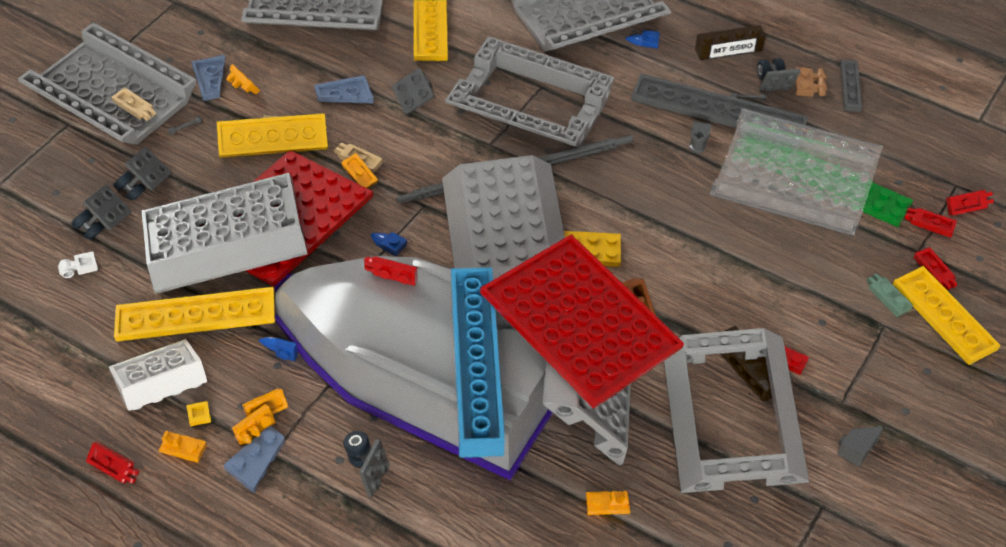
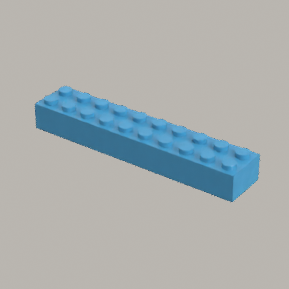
[451,268,505,458]

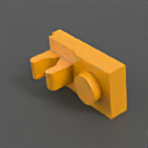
[226,64,260,95]
[341,153,378,189]
[242,388,288,417]
[232,405,276,445]
[159,431,207,463]
[585,491,630,515]

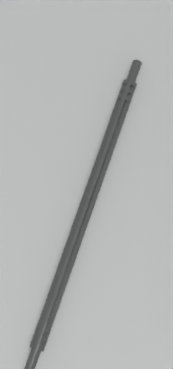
[396,135,633,204]

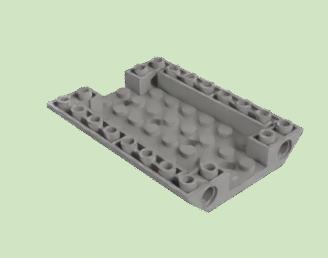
[142,173,308,294]
[542,361,630,466]

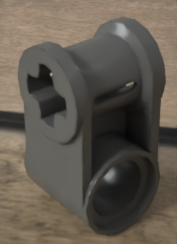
[689,121,711,153]

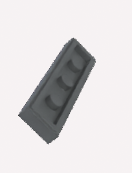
[840,60,862,112]

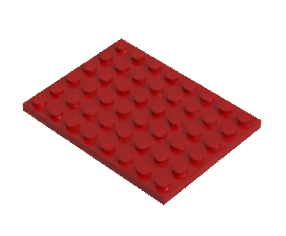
[200,150,374,287]
[480,234,685,409]

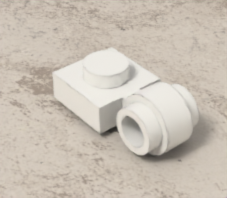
[58,251,98,278]

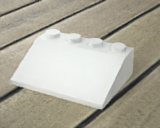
[109,339,207,411]

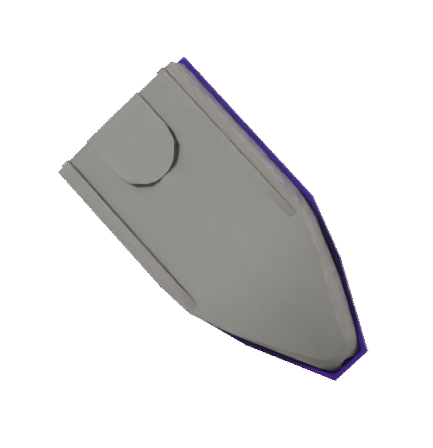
[274,256,553,481]

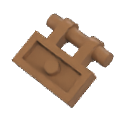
[795,67,827,97]

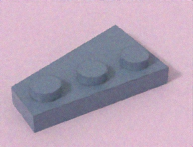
[191,55,226,101]
[314,75,374,103]
[224,426,285,493]

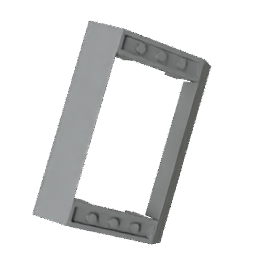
[445,36,614,147]
[664,328,809,493]

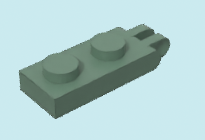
[866,274,913,317]

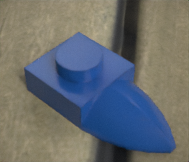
[625,30,660,48]
[371,232,407,256]
[259,337,298,361]

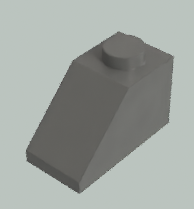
[838,426,883,467]

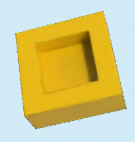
[186,401,211,427]

